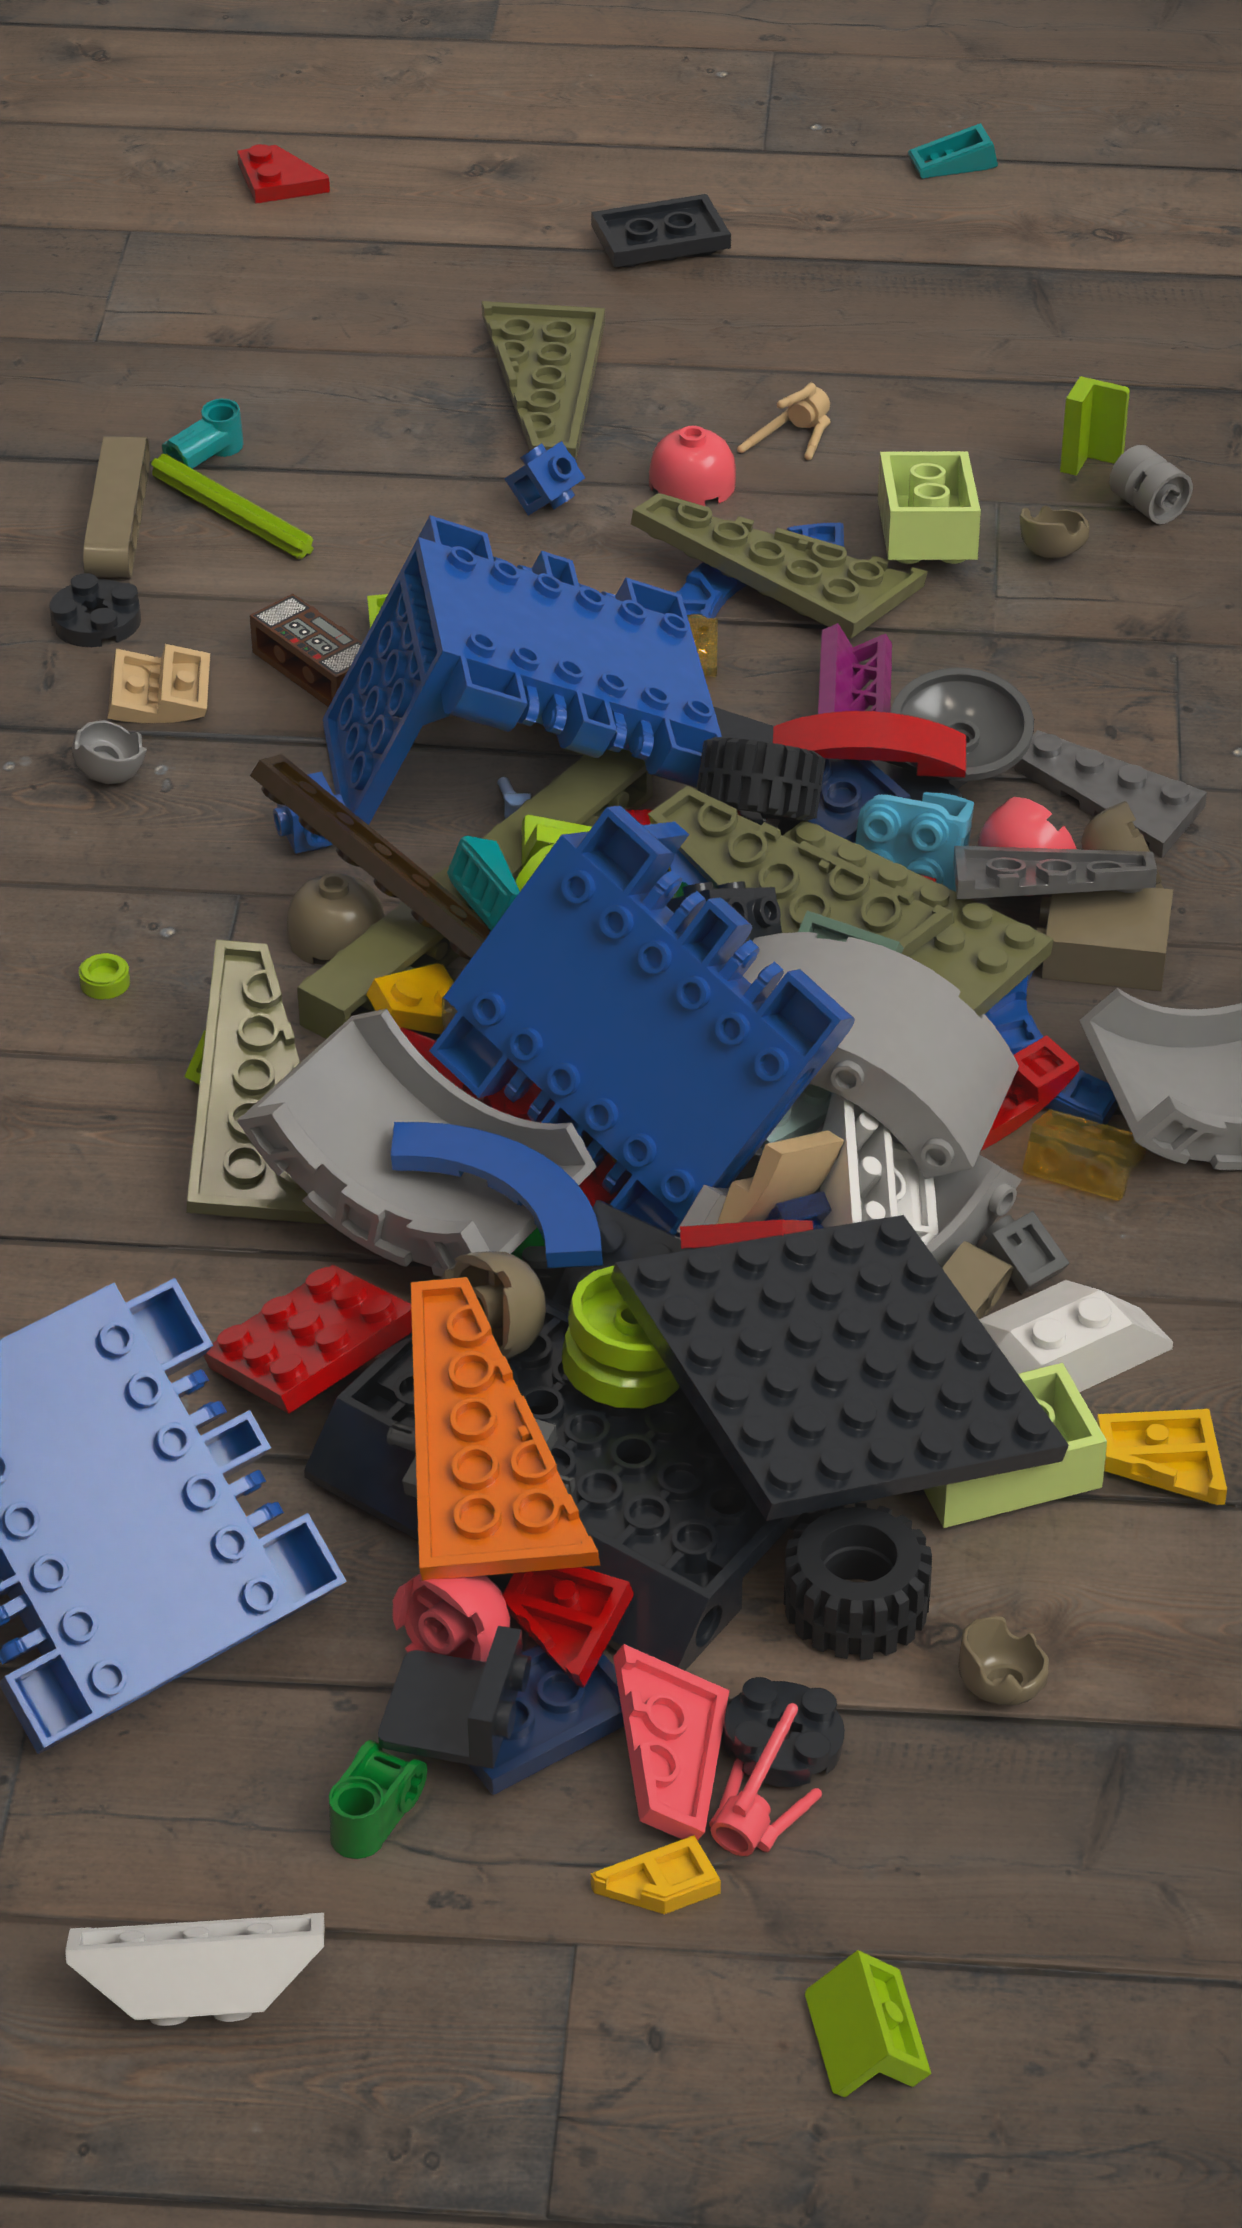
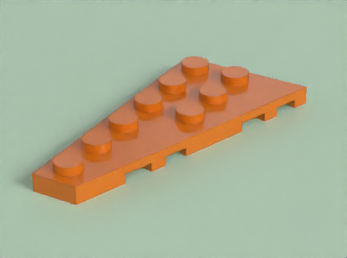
[411,1277,600,1581]

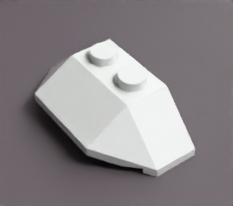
[820,1093,939,1245]
[979,1280,1173,1392]
[65,1913,325,2026]

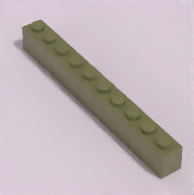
[297,749,653,1039]

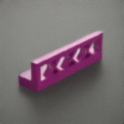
[818,623,892,714]

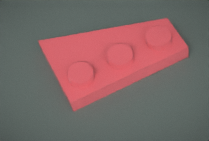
[613,1644,730,1840]

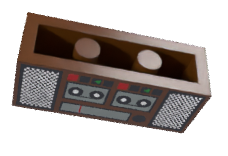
[250,594,362,707]

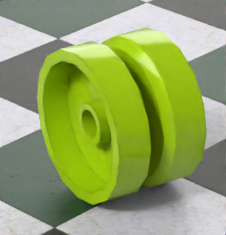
[561,1265,679,1408]

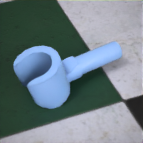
[497,777,531,819]

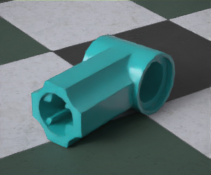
[162,398,244,469]

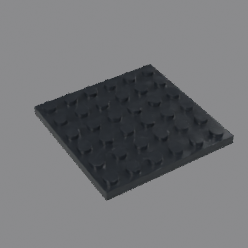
[610,1215,1069,1521]

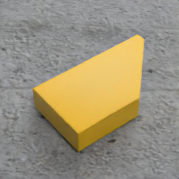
[591,1835,721,1915]

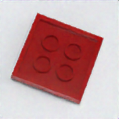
[204,1265,412,1414]

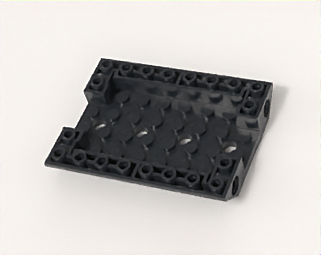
[304,1293,830,1671]

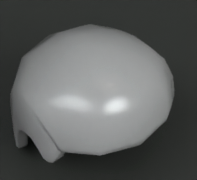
[72,720,147,785]

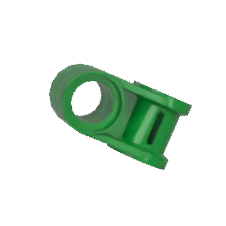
[329,1740,428,1859]

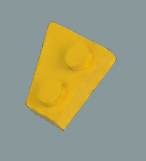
[366,963,454,1034]
[1097,1409,1227,1505]

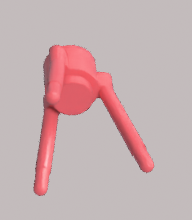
[709,1703,822,1856]

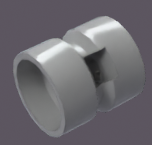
[1109,445,1193,524]

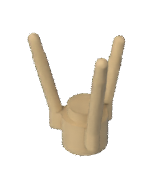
[737,382,831,460]

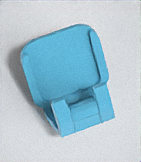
[856,792,974,892]

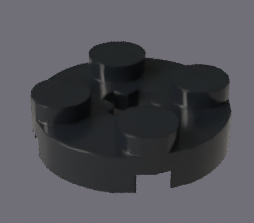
[49,573,141,648]
[722,1677,845,1787]

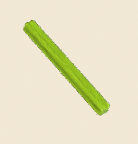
[151,454,314,559]

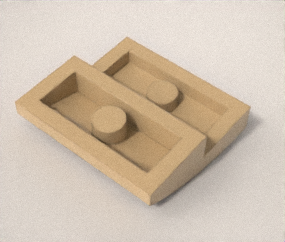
[107,644,210,723]
[717,1130,844,1224]

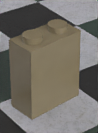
[1037,888,1173,991]

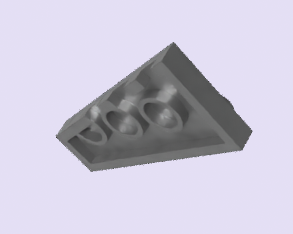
[1014,730,1207,858]
[953,846,1157,899]

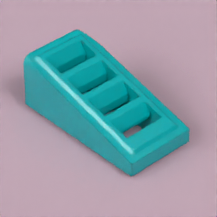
[908,123,998,178]
[447,836,520,931]

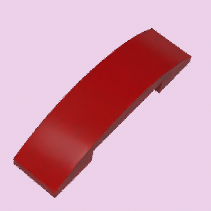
[773,711,966,778]
[981,1035,1079,1151]

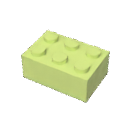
[878,451,981,564]
[923,1363,1107,1528]

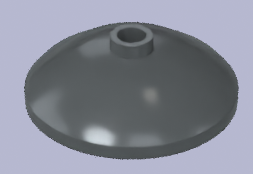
[890,667,1034,781]

